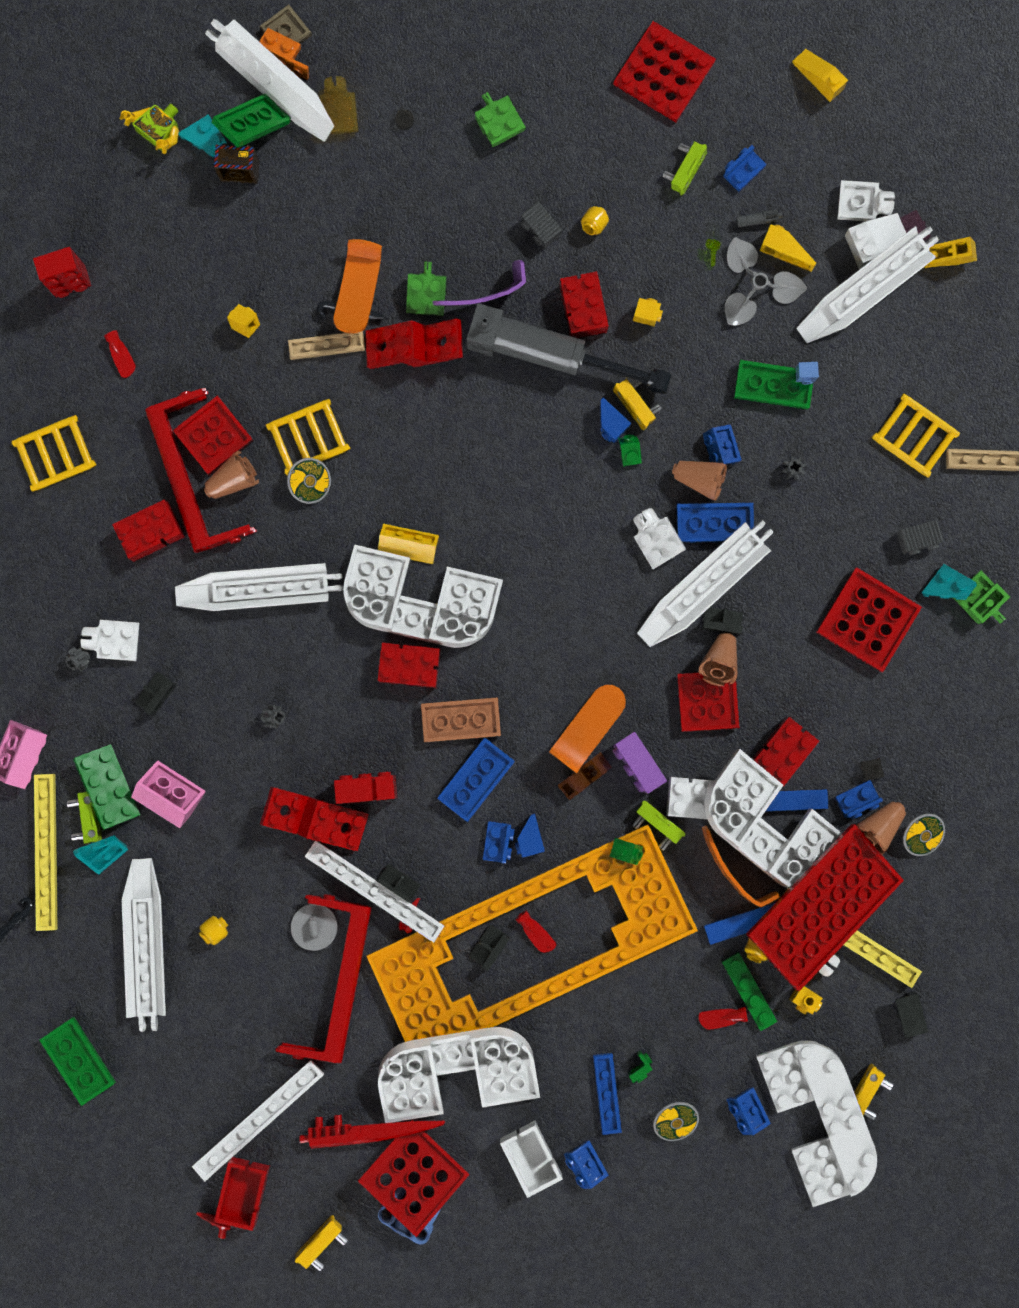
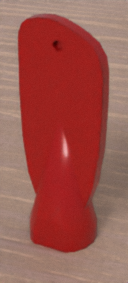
[104,330,136,378]
[515,910,556,953]
[699,1007,748,1030]

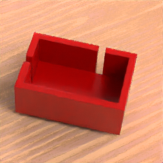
[33,247,92,298]
[559,271,609,338]
[112,500,185,562]
[378,643,440,688]
[753,717,819,786]
[334,772,397,804]
[214,1157,270,1231]

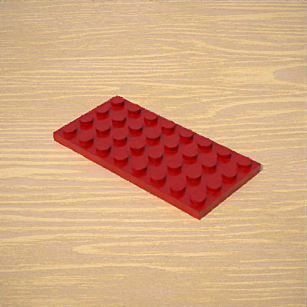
[746,824,904,991]

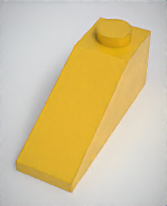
[792,49,848,102]
[759,224,816,272]
[923,237,977,268]

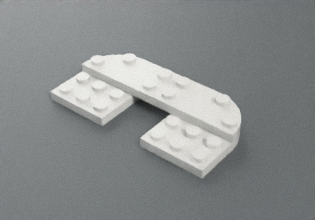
[343,545,503,648]
[705,749,842,889]
[378,1027,540,1123]
[756,1041,877,1207]

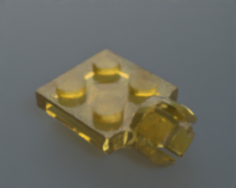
[318,76,359,135]

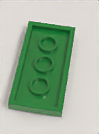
[211,94,291,148]
[734,360,813,409]
[73,744,140,830]
[39,1017,116,1106]

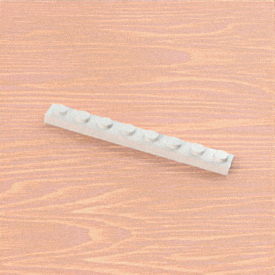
[305,841,445,943]
[192,1059,324,1182]

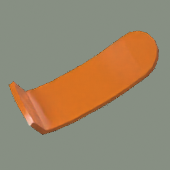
[334,239,382,334]
[549,685,626,773]
[702,825,779,907]

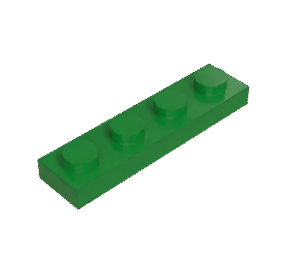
[721,952,778,1031]

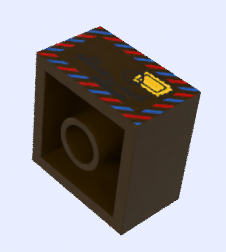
[214,143,260,184]

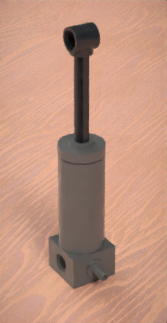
[467,303,672,394]

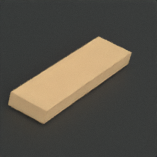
[288,331,366,360]
[946,449,1019,471]

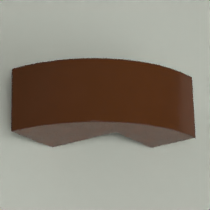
[558,752,612,800]

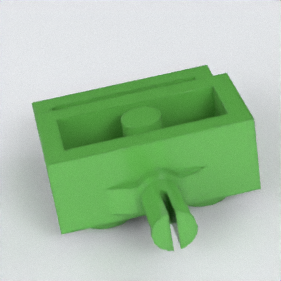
[475,92,526,147]
[406,261,447,316]
[953,570,1010,625]

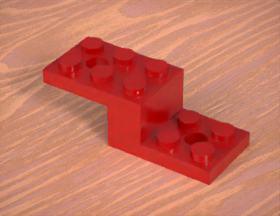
[366,319,463,369]
[260,787,369,851]

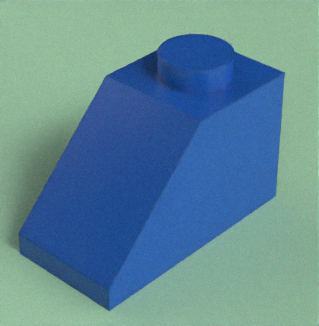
[600,398,631,443]
[515,813,545,858]

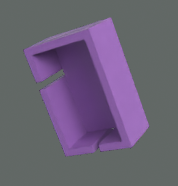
[612,732,667,794]

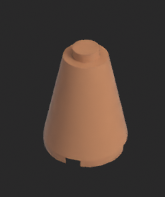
[204,451,259,499]
[672,461,727,501]
[698,632,738,686]
[856,802,906,855]

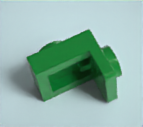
[618,435,642,466]
[609,838,643,865]
[628,1051,653,1083]

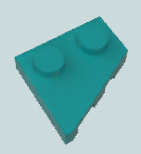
[179,114,227,157]
[922,564,977,600]
[73,835,128,875]

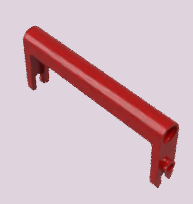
[145,388,257,553]
[275,894,372,1063]

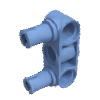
[378,1187,441,1244]

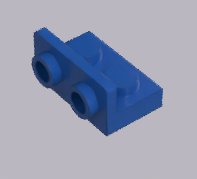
[723,145,767,192]
[703,425,742,465]
[835,780,883,819]
[483,821,515,864]
[727,1088,771,1135]
[564,1141,609,1189]

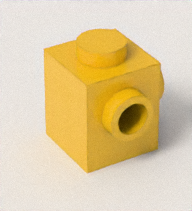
[633,298,663,327]
[227,304,260,338]
[789,986,823,1014]

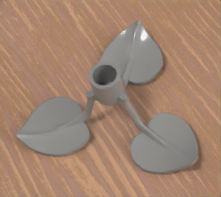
[724,237,807,326]

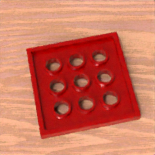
[613,21,716,123]
[816,567,922,672]
[358,1120,470,1237]

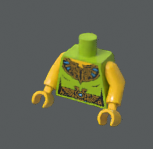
[120,104,179,154]

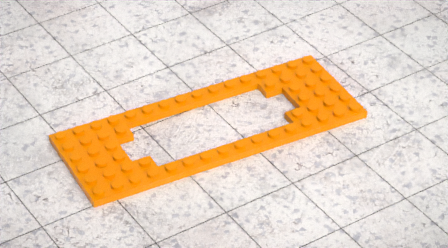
[367,824,698,1042]

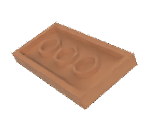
[421,698,501,742]

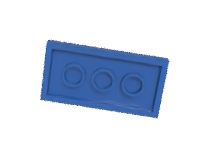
[676,503,754,543]
[437,738,515,822]

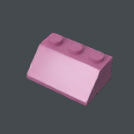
[0,720,47,789]
[131,761,206,828]

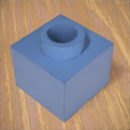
[795,362,819,385]

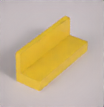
[378,524,439,564]

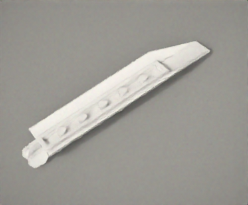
[205,19,334,142]
[796,226,939,343]
[637,520,773,647]
[175,563,343,611]
[122,858,166,1032]

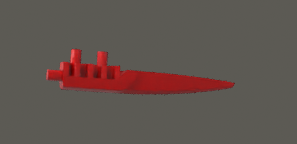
[299,1115,445,1149]

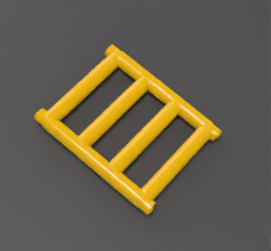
[872,393,960,478]
[266,399,350,475]
[12,415,97,492]

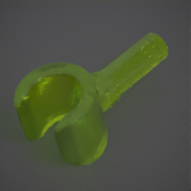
[705,239,721,266]

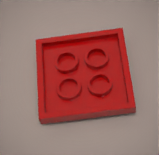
[173,395,254,475]
[677,673,740,732]

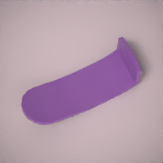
[433,260,526,306]

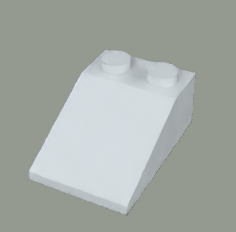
[845,213,906,270]

